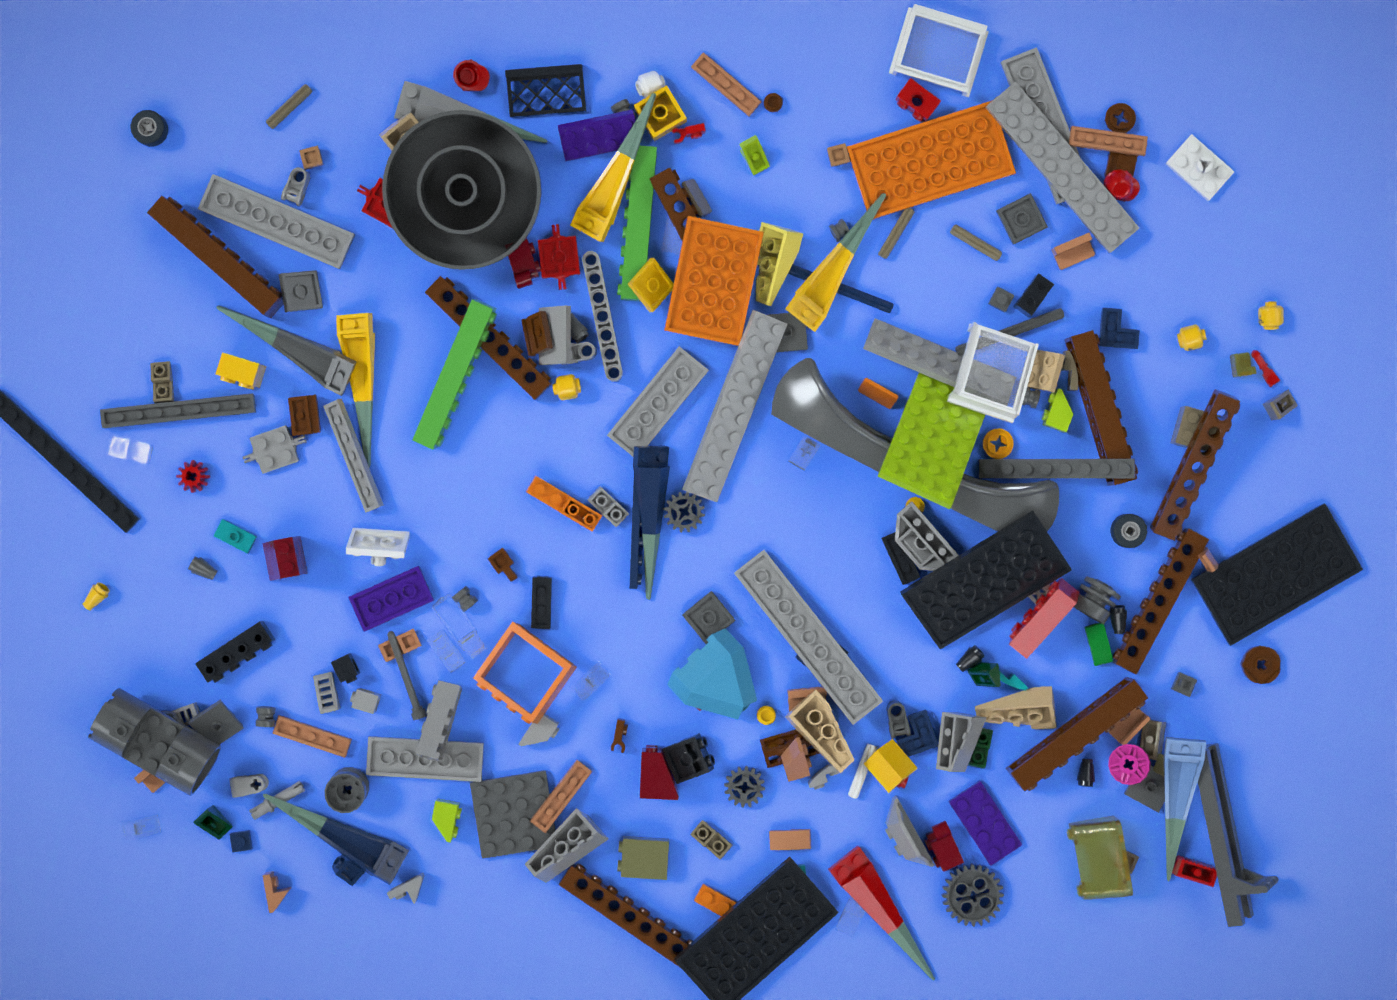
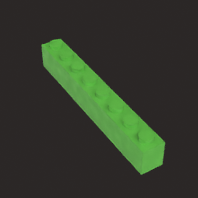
[617,145,657,302]
[412,299,497,450]

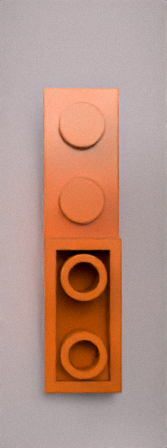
[525,475,602,532]

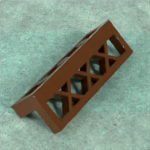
[760,729,820,768]

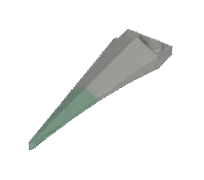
[394,80,548,143]

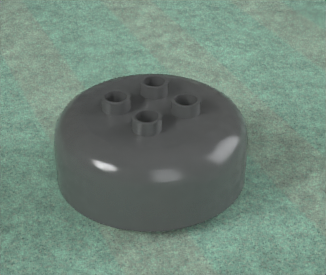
[382,110,542,270]

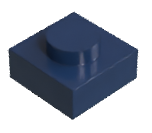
[229,830,253,853]

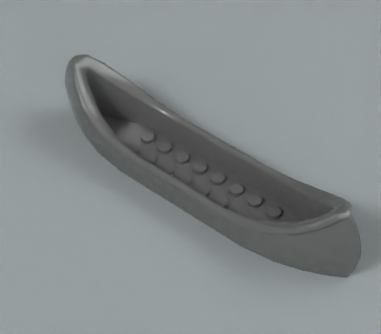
[771,358,1059,531]

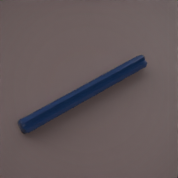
[788,264,894,313]

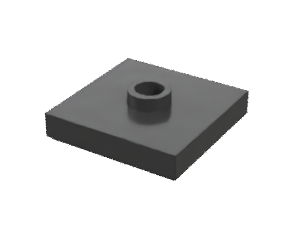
[996,193,1048,245]
[279,270,323,313]
[767,313,808,353]
[682,590,736,644]
[189,699,244,744]
[1124,765,1165,813]

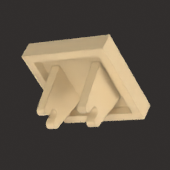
[1027,350,1065,393]

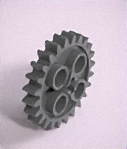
[941,863,1004,927]

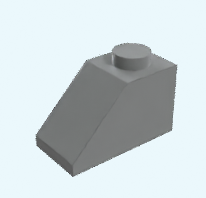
[518,714,560,747]

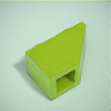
[1041,388,1073,433]
[432,798,462,843]

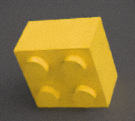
[634,85,687,142]
[215,352,267,390]

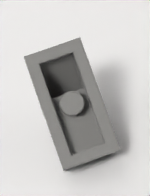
[387,873,425,904]

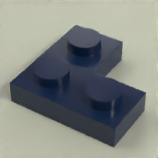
[1099,307,1140,349]
[896,709,938,757]

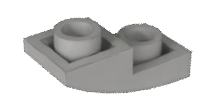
[587,486,629,527]
[808,764,839,790]

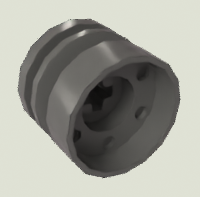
[1074,576,1121,625]
[324,767,369,813]

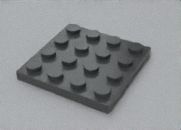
[470,770,556,859]

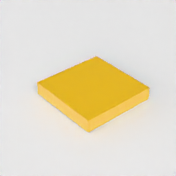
[628,258,674,312]

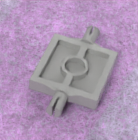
[242,425,307,474]

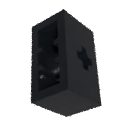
[1013,273,1054,318]

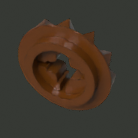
[1104,103,1136,133]

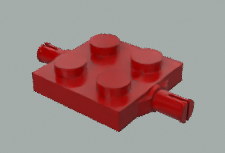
[357,177,393,229]
[538,224,580,290]

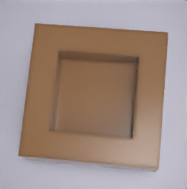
[826,143,850,167]
[299,145,324,170]

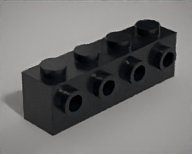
[195,621,276,683]

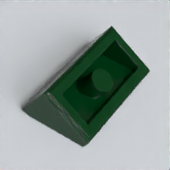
[967,662,1001,687]

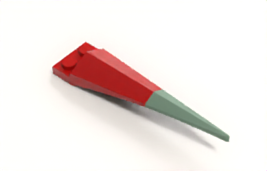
[828,846,935,981]

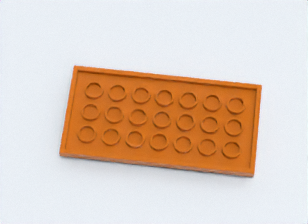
[847,100,1016,220]

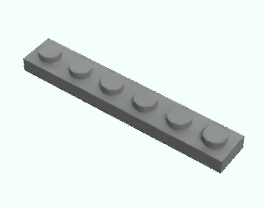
[323,398,384,513]

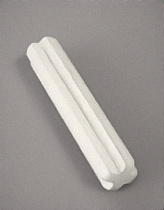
[848,744,877,799]

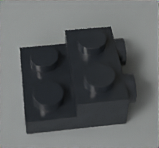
[662,733,715,784]

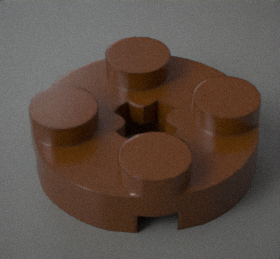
[1240,645,1281,684]

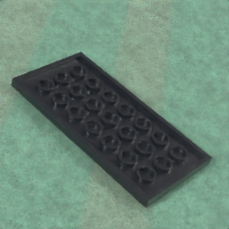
[1191,503,1363,646]
[900,510,1072,650]
[673,856,839,1000]

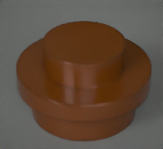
[764,93,783,113]

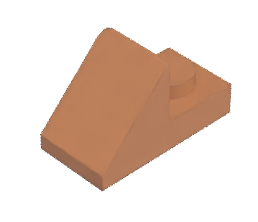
[262,871,292,913]

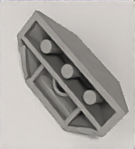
[895,501,959,571]
[885,795,935,867]

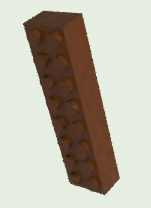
[147,195,283,318]
[1064,330,1138,486]
[1005,677,1148,792]

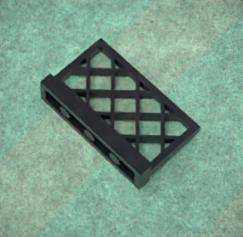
[505,64,586,117]

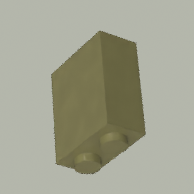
[617,836,669,880]

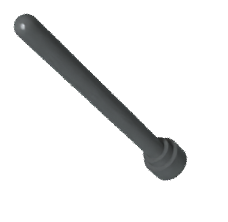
[387,631,427,721]

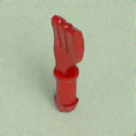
[1251,350,1280,388]

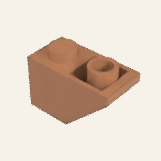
[781,737,812,782]

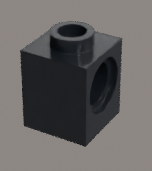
[331,653,361,684]

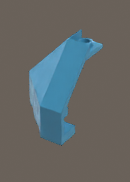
[667,628,757,720]

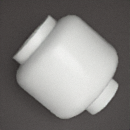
[635,71,665,98]

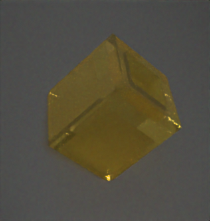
[1229,352,1257,378]

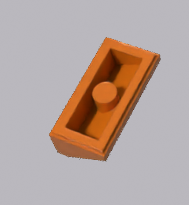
[858,378,898,409]

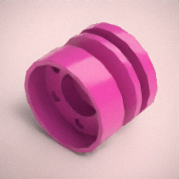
[1108,744,1151,785]

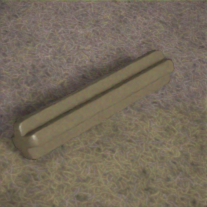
[265,84,312,129]
[878,208,915,259]
[950,224,1002,261]

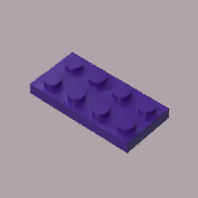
[557,109,635,162]
[348,566,435,632]
[948,780,1022,866]

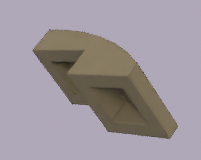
[1061,351,1078,391]

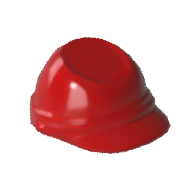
[453,59,490,91]
[1103,169,1140,202]

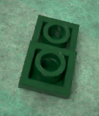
[968,728,993,769]

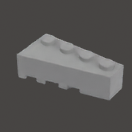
[415,680,462,762]
[524,808,609,883]

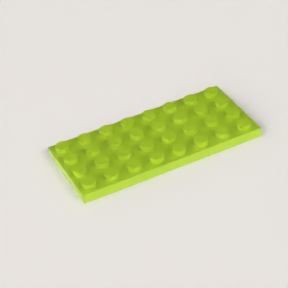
[878,372,985,509]

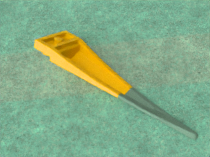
[570,93,656,242]
[785,193,886,332]
[336,313,375,468]

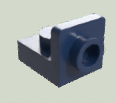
[332,855,365,886]

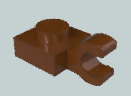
[487,548,518,582]
[611,718,628,753]

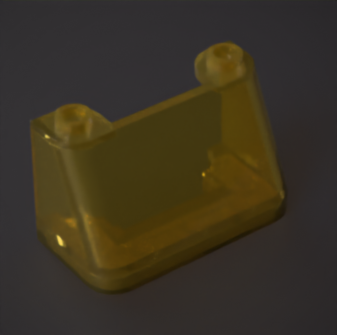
[1066,815,1133,900]

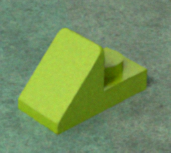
[739,135,770,176]

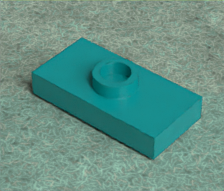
[213,519,257,554]

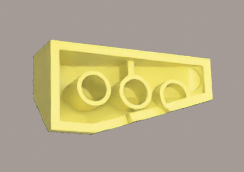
[756,222,803,306]

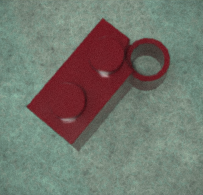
[505,238,541,289]
[924,821,964,872]

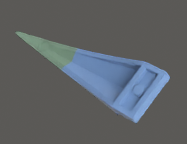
[1164,737,1206,882]

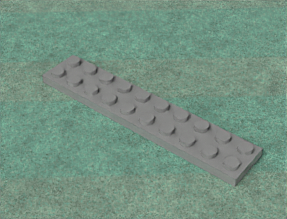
[985,81,1139,254]
[682,310,787,503]
[734,550,883,725]

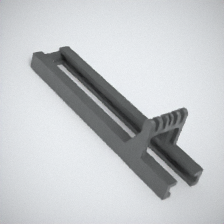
[1198,743,1279,927]

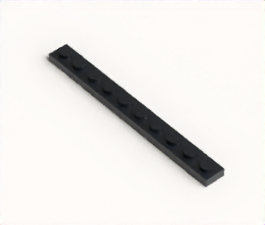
[0,389,140,533]

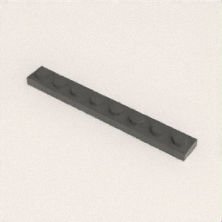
[100,393,256,429]
[979,458,1135,478]

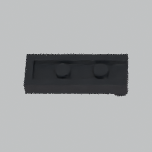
[881,532,920,586]
[531,575,552,629]

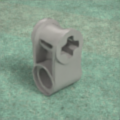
[281,167,311,207]
[561,342,597,365]
[229,774,269,798]

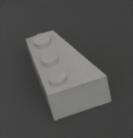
[936,712,987,772]

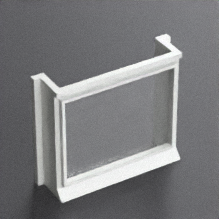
[888,4,989,98]
[947,321,1039,423]

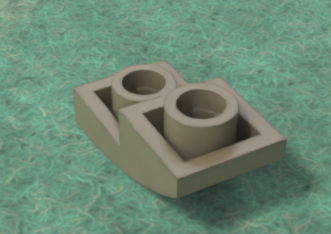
[150,361,174,403]
[690,820,733,860]

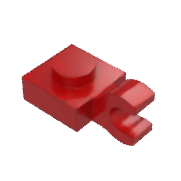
[672,123,706,144]

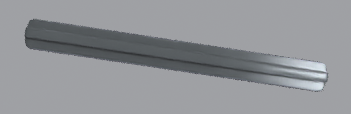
[955,308,1065,356]

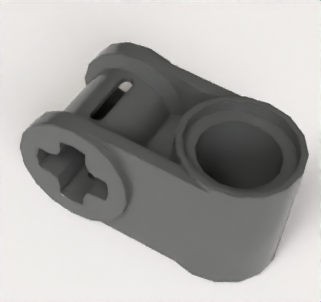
[886,700,910,739]

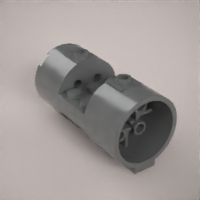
[88,688,221,796]

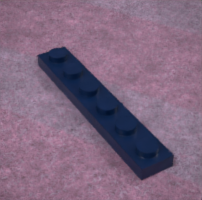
[629,476,643,589]

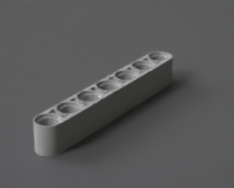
[582,251,623,382]

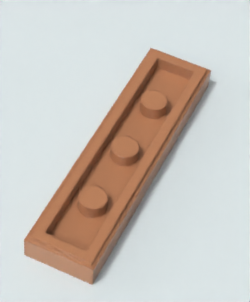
[691,52,762,117]
[1068,126,1148,157]
[272,715,352,758]
[530,759,592,833]

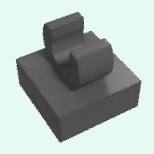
[1171,672,1197,697]

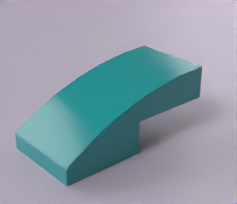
[999,671,1028,690]

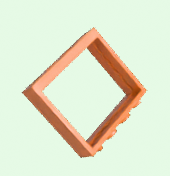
[473,621,577,724]

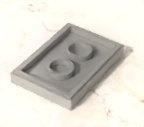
[539,305,571,365]

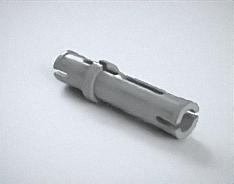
[249,780,306,820]

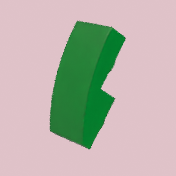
[1084,623,1113,666]

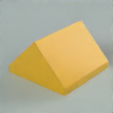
[864,739,918,793]

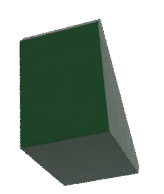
[193,805,233,840]

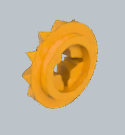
[983,428,1014,459]

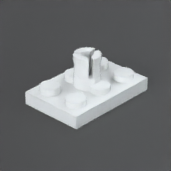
[1165,134,1234,201]
[346,528,410,567]

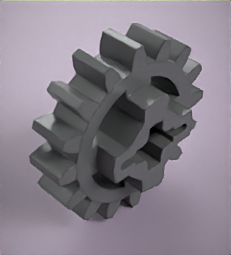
[664,492,705,533]
[724,765,765,808]

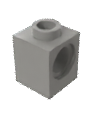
[350,688,382,714]

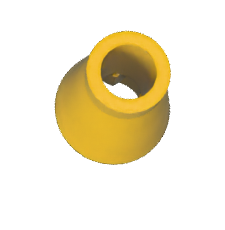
[82,582,110,611]

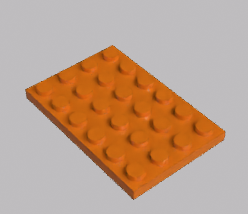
[664,216,764,346]

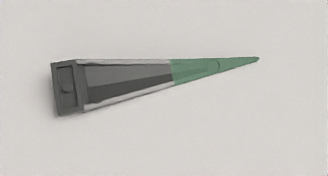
[216,305,357,396]

